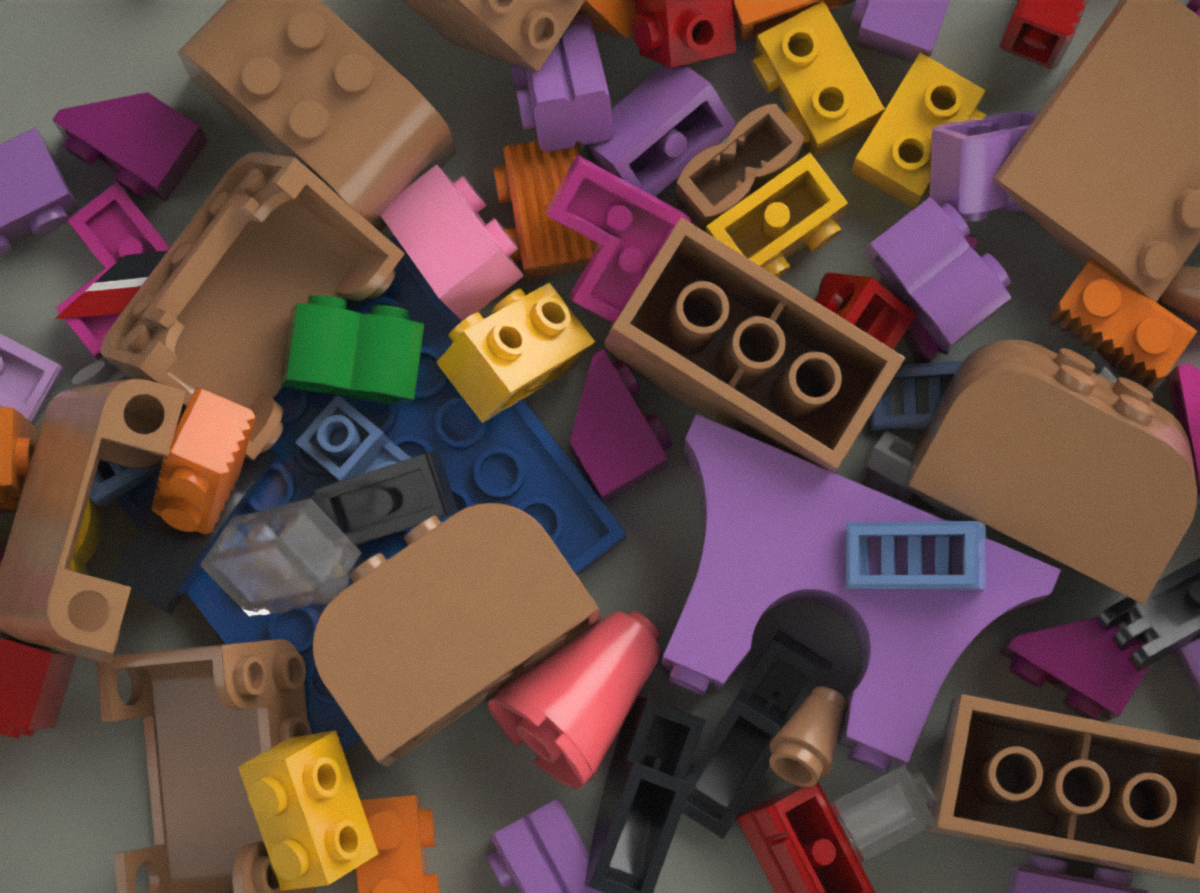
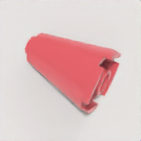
[487,611,662,789]

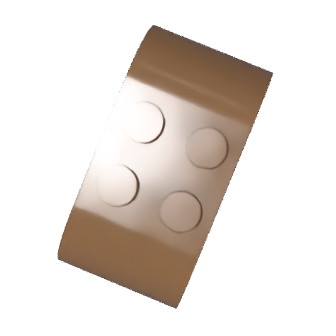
[178,0,456,232]
[604,217,906,472]
[908,339,1197,604]
[313,503,600,768]
[928,694,1200,881]

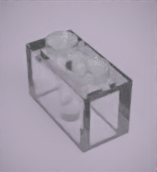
[200,498,362,618]
[830,765,937,863]

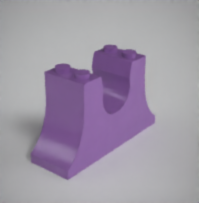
[661,414,1061,774]

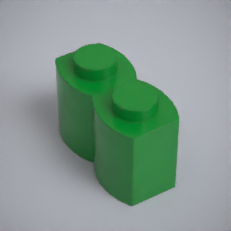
[280,295,424,405]

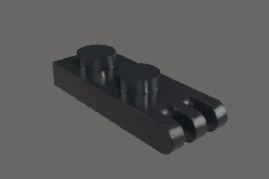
[1096,558,1200,671]

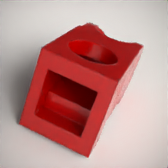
[815,272,917,350]

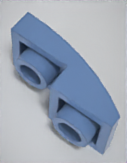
[295,394,411,534]

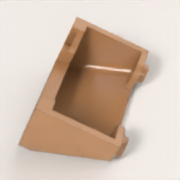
[100,151,405,460]

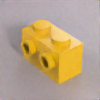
[751,1,885,158]
[851,52,987,209]
[706,153,848,278]
[436,282,595,423]
[238,730,379,891]

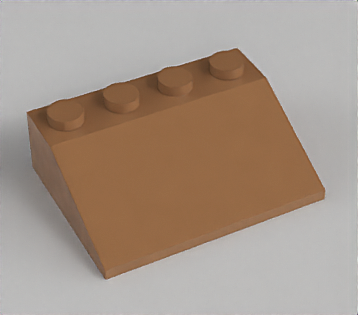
[992,0,1200,302]

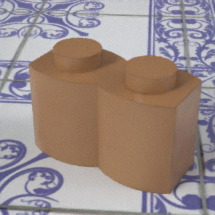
[675,103,804,232]

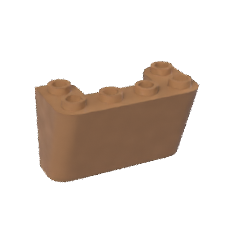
[0,379,186,665]
[96,639,318,893]

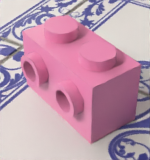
[380,164,524,321]

